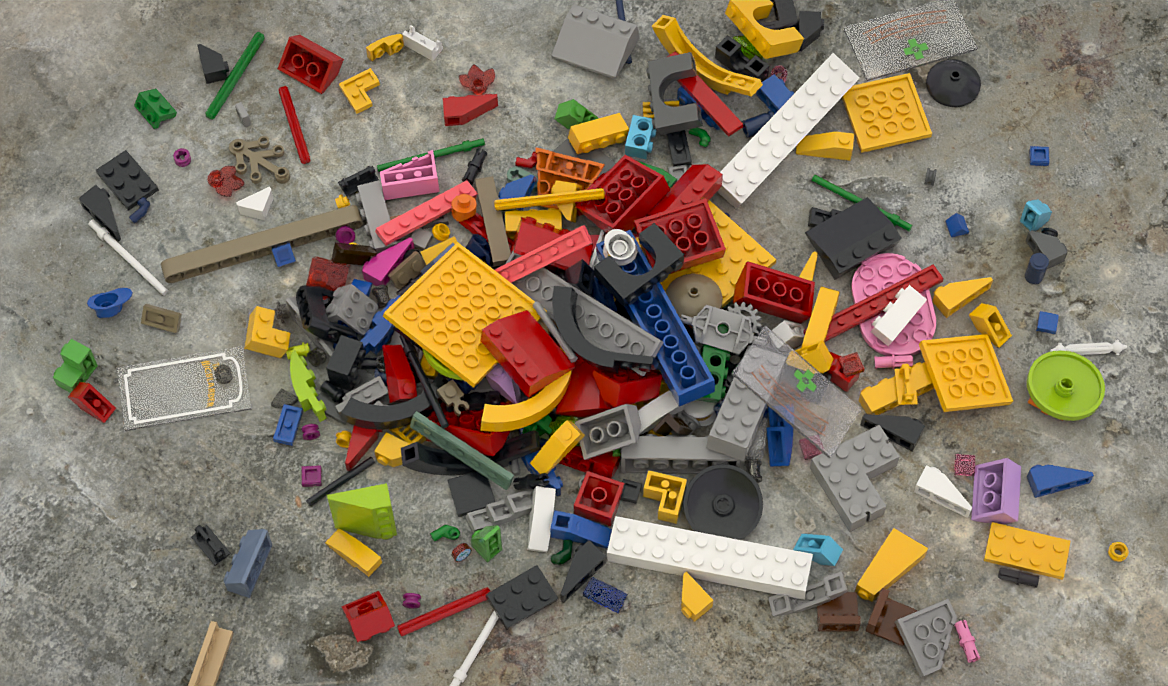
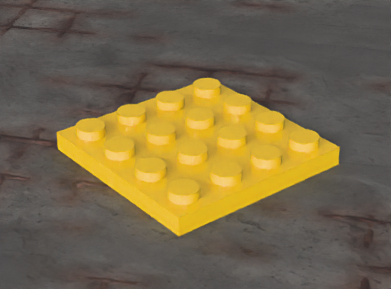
[842,73,932,153]
[919,334,1013,412]

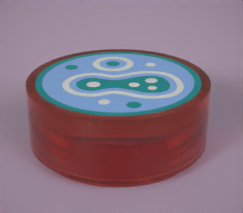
[451,543,472,562]

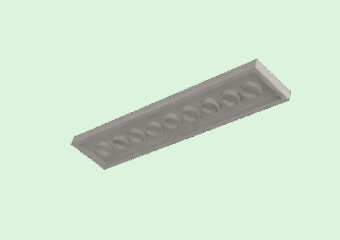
[506,250,664,376]

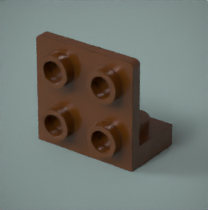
[866,588,917,646]
[817,592,861,632]

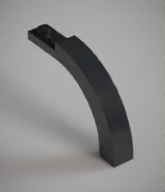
[552,286,659,374]
[341,373,449,430]
[401,429,541,475]

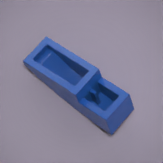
[766,405,794,466]

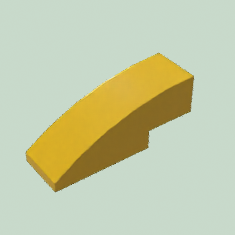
[325,528,382,577]

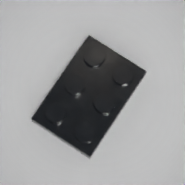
[96,150,159,211]
[485,565,558,630]

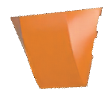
[535,147,605,210]

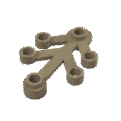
[229,136,290,184]

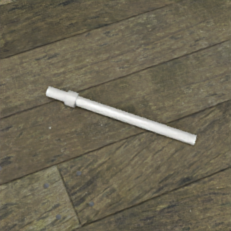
[88,219,168,296]
[450,611,499,686]

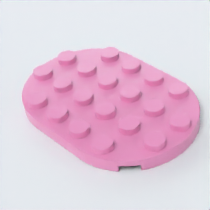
[851,253,936,356]

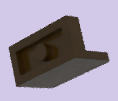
[331,242,377,266]
[653,413,693,436]

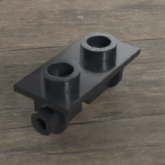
[338,166,379,196]
[191,525,231,566]

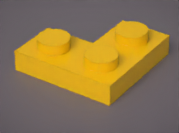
[339,68,380,114]

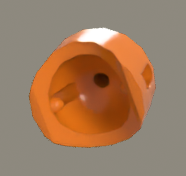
[452,194,477,222]

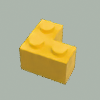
[244,306,291,358]
[643,470,687,524]

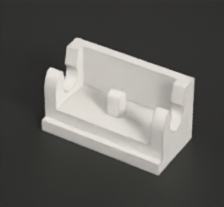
[402,25,443,61]

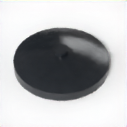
[683,464,763,540]

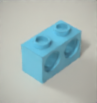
[625,115,657,159]

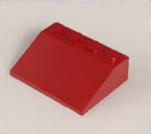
[575,155,670,234]
[634,198,726,274]
[514,216,593,270]
[480,310,575,398]
[556,344,616,418]
[426,402,512,456]

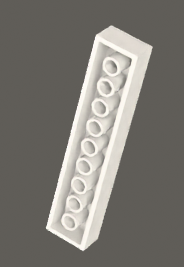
[717,53,859,209]
[607,516,813,600]

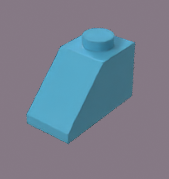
[1020,199,1052,231]
[793,534,843,566]

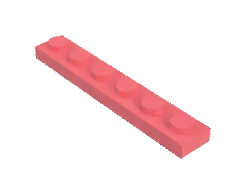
[375,180,478,246]
[495,225,593,283]

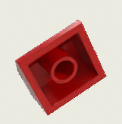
[574,471,624,527]
[341,591,395,642]

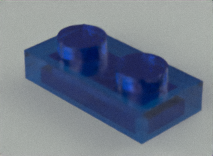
[583,577,628,614]

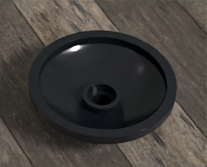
[926,59,981,107]

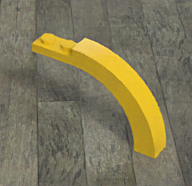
[652,15,763,97]
[481,346,572,432]

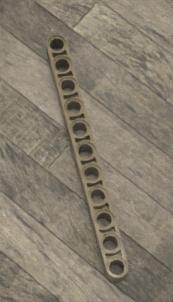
[161,205,363,283]

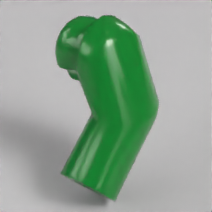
[430,525,460,542]

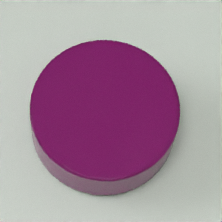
[335,226,355,244]

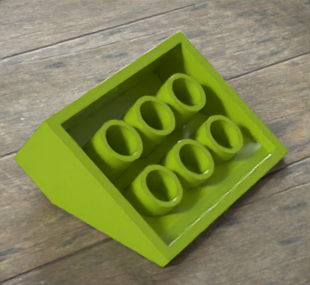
[327,483,397,540]

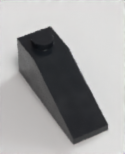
[79,184,121,242]
[860,414,925,452]
[561,540,606,603]

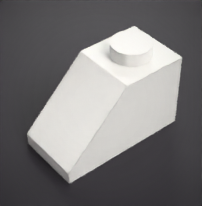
[767,320,805,351]

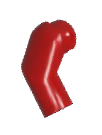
[515,151,537,169]

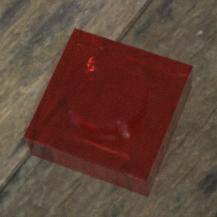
[838,352,864,378]

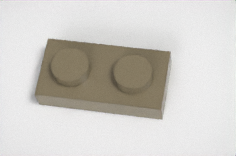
[388,251,426,290]
[141,304,182,333]

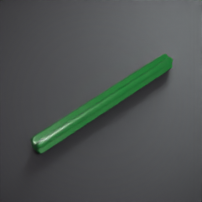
[205,32,265,120]

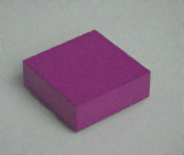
[301,465,322,487]

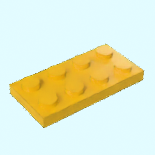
[984,522,1071,580]

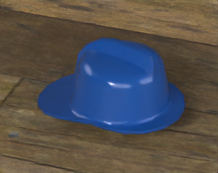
[87,288,133,318]

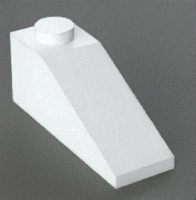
[914,465,972,518]

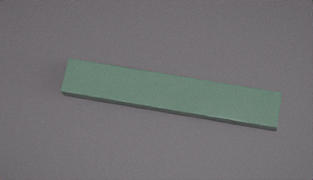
[410,411,514,490]

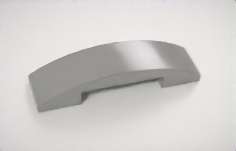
[768,571,848,617]

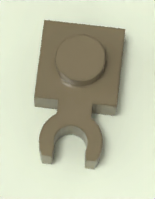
[436,379,469,417]

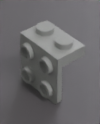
[326,284,378,335]

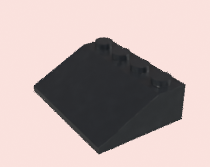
[805,197,902,280]

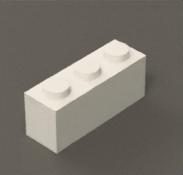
[871,285,927,346]

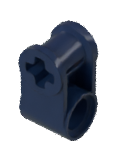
[465,234,494,266]

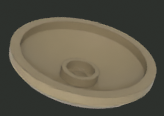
[666,274,723,325]

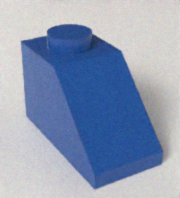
[498,175,538,211]

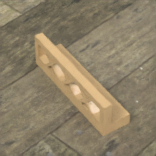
[188,621,234,686]

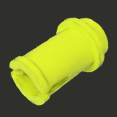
[286,342,311,360]

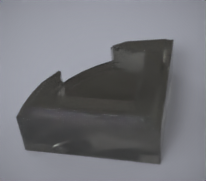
[271,388,298,408]

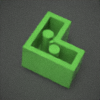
[53,339,98,393]

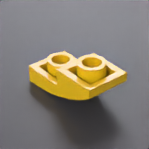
[366,34,404,61]

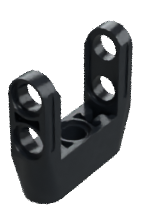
[759,0,799,30]
[296,285,358,344]

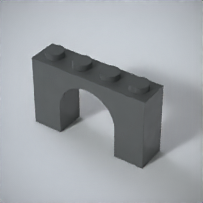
[646,52,703,135]

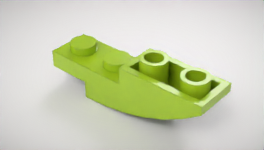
[290,350,327,422]

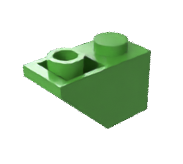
[554,99,599,129]

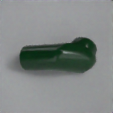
[551,540,573,565]

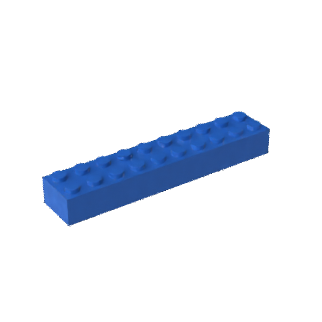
[596,230,715,407]

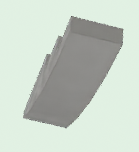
[466,486,542,534]

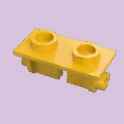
[895,364,918,405]

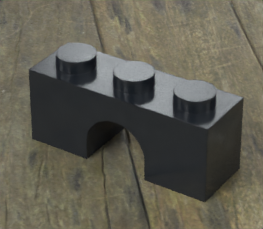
[715,35,770,82]

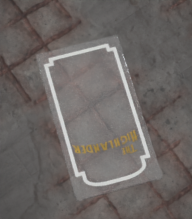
[117,346,252,431]

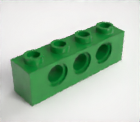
[696,324,730,403]

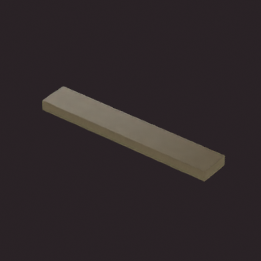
[475,176,511,266]

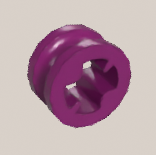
[173,148,191,167]
[301,424,320,440]
[402,593,421,609]

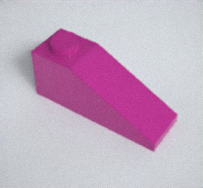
[362,238,414,290]

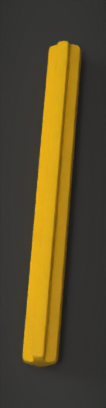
[494,188,605,210]

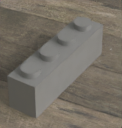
[355,181,397,254]

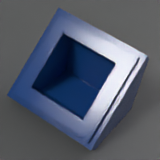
[945,213,969,237]

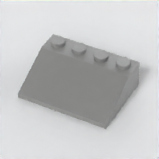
[552,4,640,79]

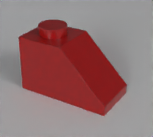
[68,382,116,423]

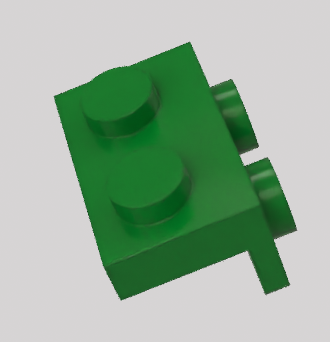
[134,88,177,129]

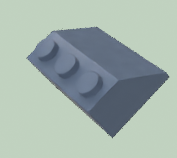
[224,529,272,598]

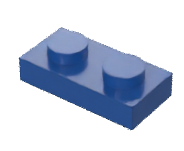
[273,404,303,446]

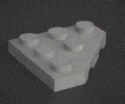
[895,599,957,677]

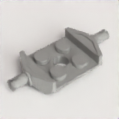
[680,305,765,356]

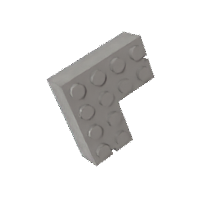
[810,425,900,532]

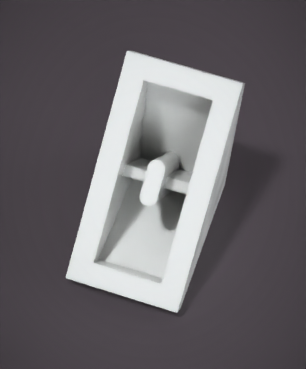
[236,187,274,220]

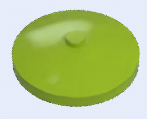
[1027,350,1105,421]

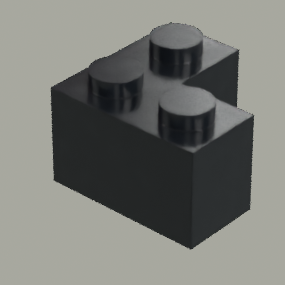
[326,335,366,391]

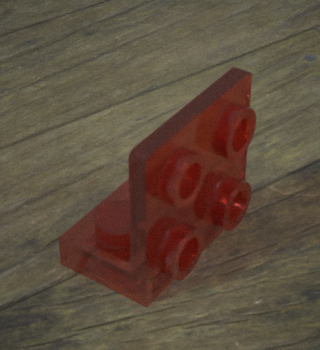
[306,256,351,300]

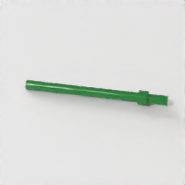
[377,138,485,173]
[811,175,913,232]

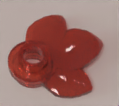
[459,64,495,95]
[207,166,245,197]

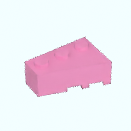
[380,150,439,200]

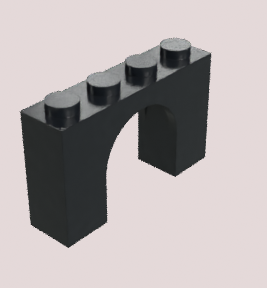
[594,223,684,307]

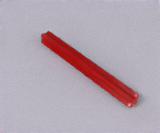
[278,86,311,164]
[397,587,490,636]

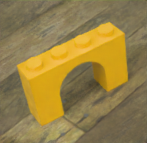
[725,0,804,59]

